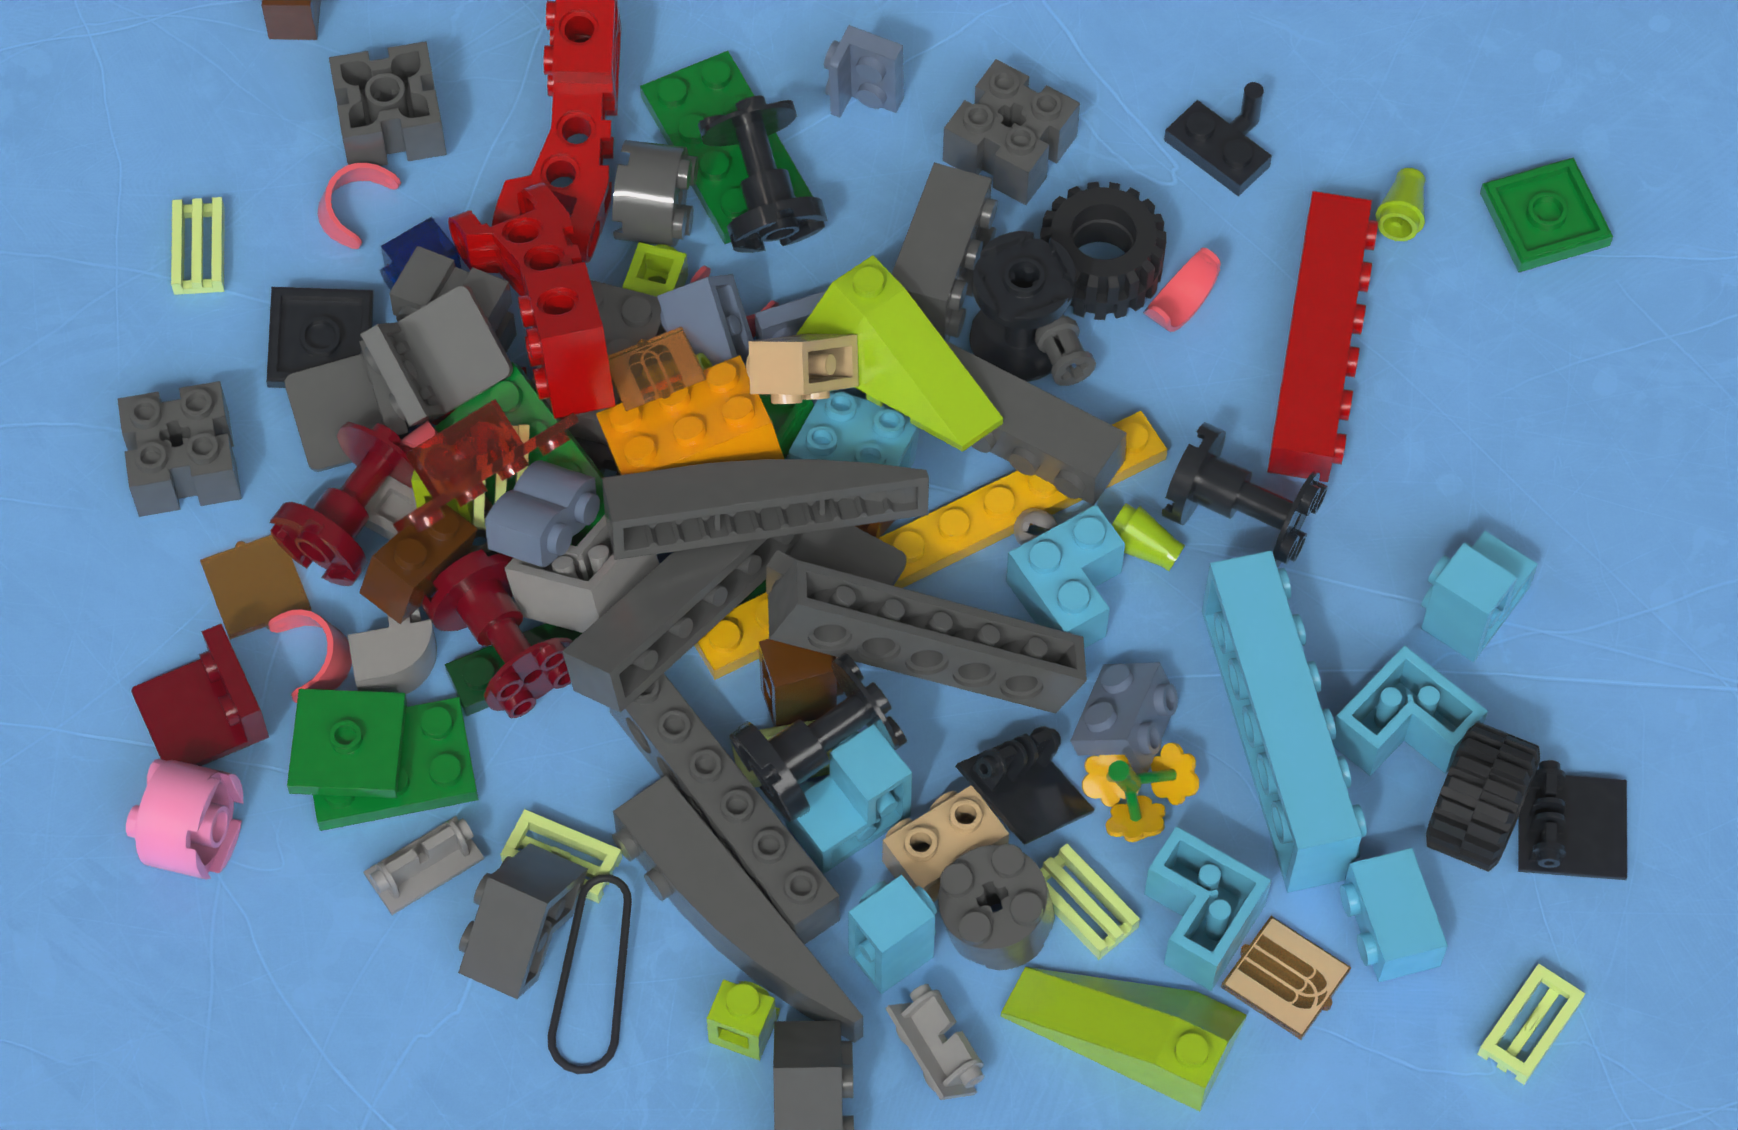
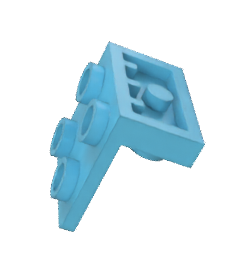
[788,390,920,468]

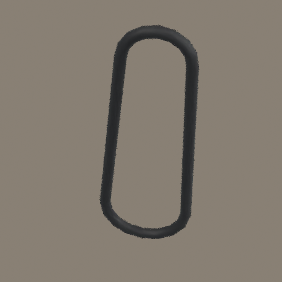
[548,874,632,1074]

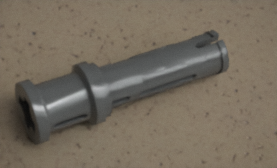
[1035,314,1096,386]

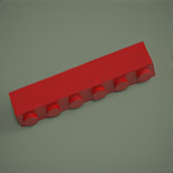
[1267,191,1378,482]

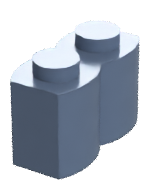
[485,460,600,567]

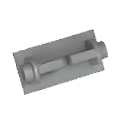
[363,816,484,915]
[885,984,984,1100]

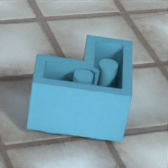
[1006,504,1125,649]
[1421,531,1538,662]
[1332,645,1488,776]
[786,724,912,874]
[1144,826,1271,991]

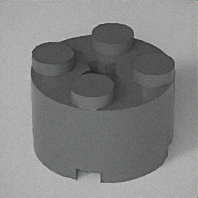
[612,140,698,246]
[938,844,1055,970]

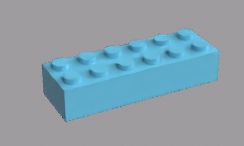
[1202,550,1367,893]

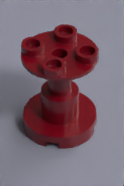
[270,422,417,586]
[422,549,573,718]

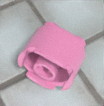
[126,759,243,880]

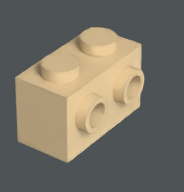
[746,334,859,404]
[882,785,1009,902]

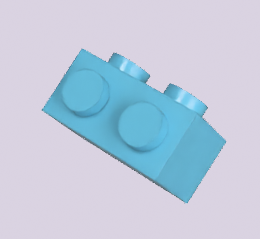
[1340,848,1448,982]
[848,874,937,994]

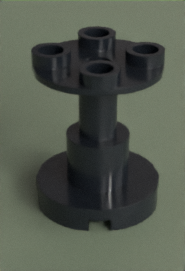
[698,96,827,253]
[969,231,1076,382]
[1162,422,1328,568]
[729,653,907,822]

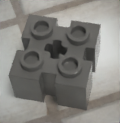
[329,41,447,166]
[943,59,1080,205]
[389,246,517,353]
[117,381,241,517]

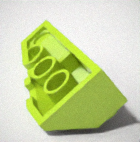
[796,255,1003,452]
[1001,967,1247,1112]

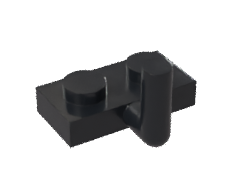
[1164,82,1272,197]

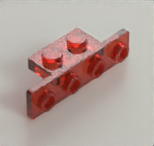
[392,399,579,533]

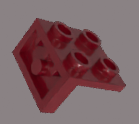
[131,624,269,766]

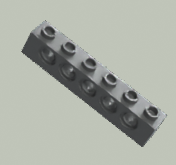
[768,560,1087,713]
[610,673,840,945]

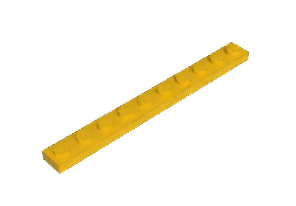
[694,411,1167,680]

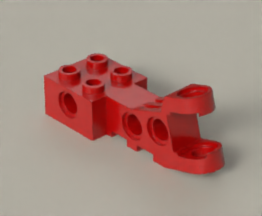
[492,0,622,263]
[448,182,616,419]

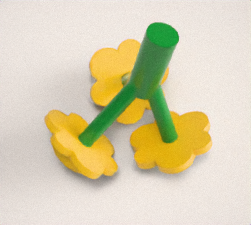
[1082,742,1199,842]

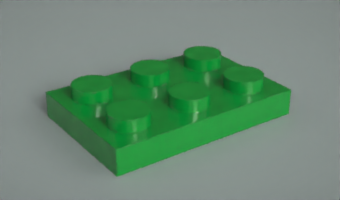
[313,697,479,831]

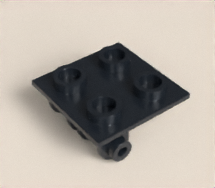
[955,726,1095,845]
[1518,760,1627,880]

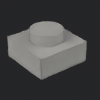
[365,476,418,540]

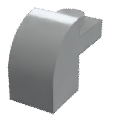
[347,608,437,694]

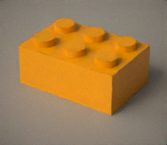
[596,355,784,475]

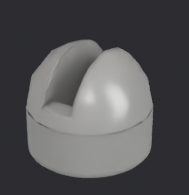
[1014,508,1058,545]

